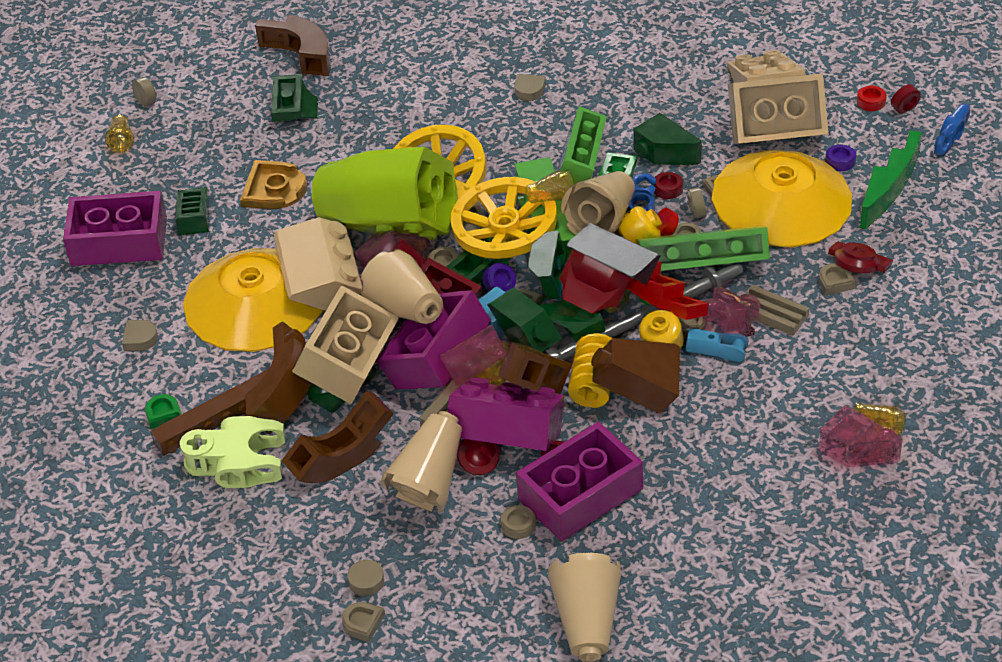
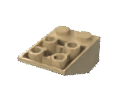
[727,50,805,83]

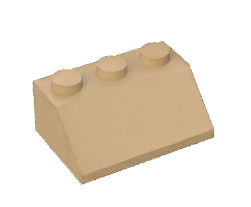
[274,217,363,310]

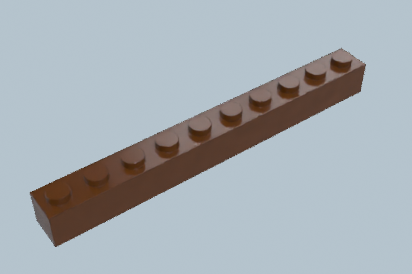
[150,369,269,456]

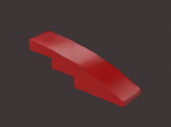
[628,261,709,320]

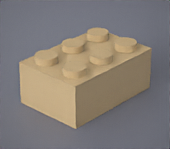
[728,73,829,144]
[292,285,399,404]

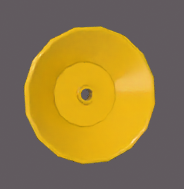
[711,149,852,248]
[183,248,323,352]

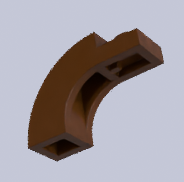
[255,15,331,76]
[245,321,311,434]
[499,342,572,394]
[281,391,394,483]

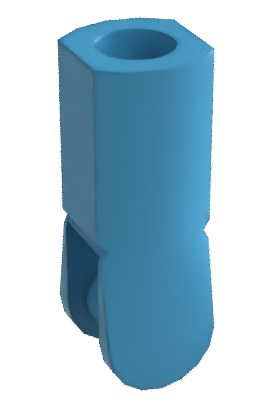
[686,328,749,362]

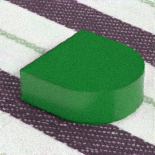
[145,394,182,429]

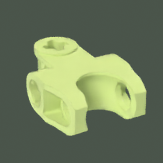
[180,416,285,488]

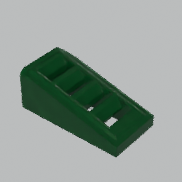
[175,187,209,235]

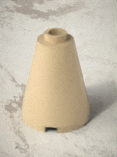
[561,171,635,235]
[360,250,443,324]
[380,411,462,512]
[548,553,621,662]

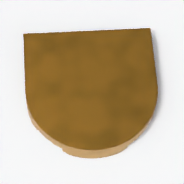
[240,160,307,209]

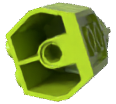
[312,147,458,242]

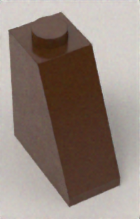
[591,338,680,413]

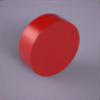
[856,85,887,111]
[657,207,679,236]

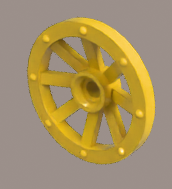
[393,125,487,199]
[450,177,558,259]

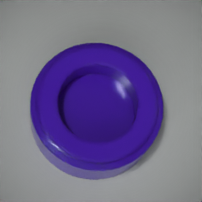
[825,144,856,171]
[483,263,516,292]

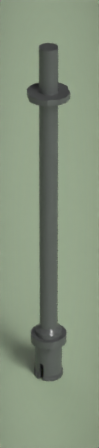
[542,262,743,361]

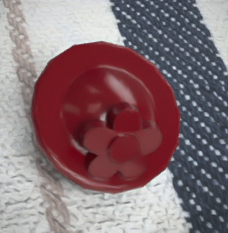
[457,439,500,476]

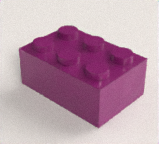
[63,191,167,266]
[376,290,491,390]
[448,378,565,451]
[516,421,643,542]

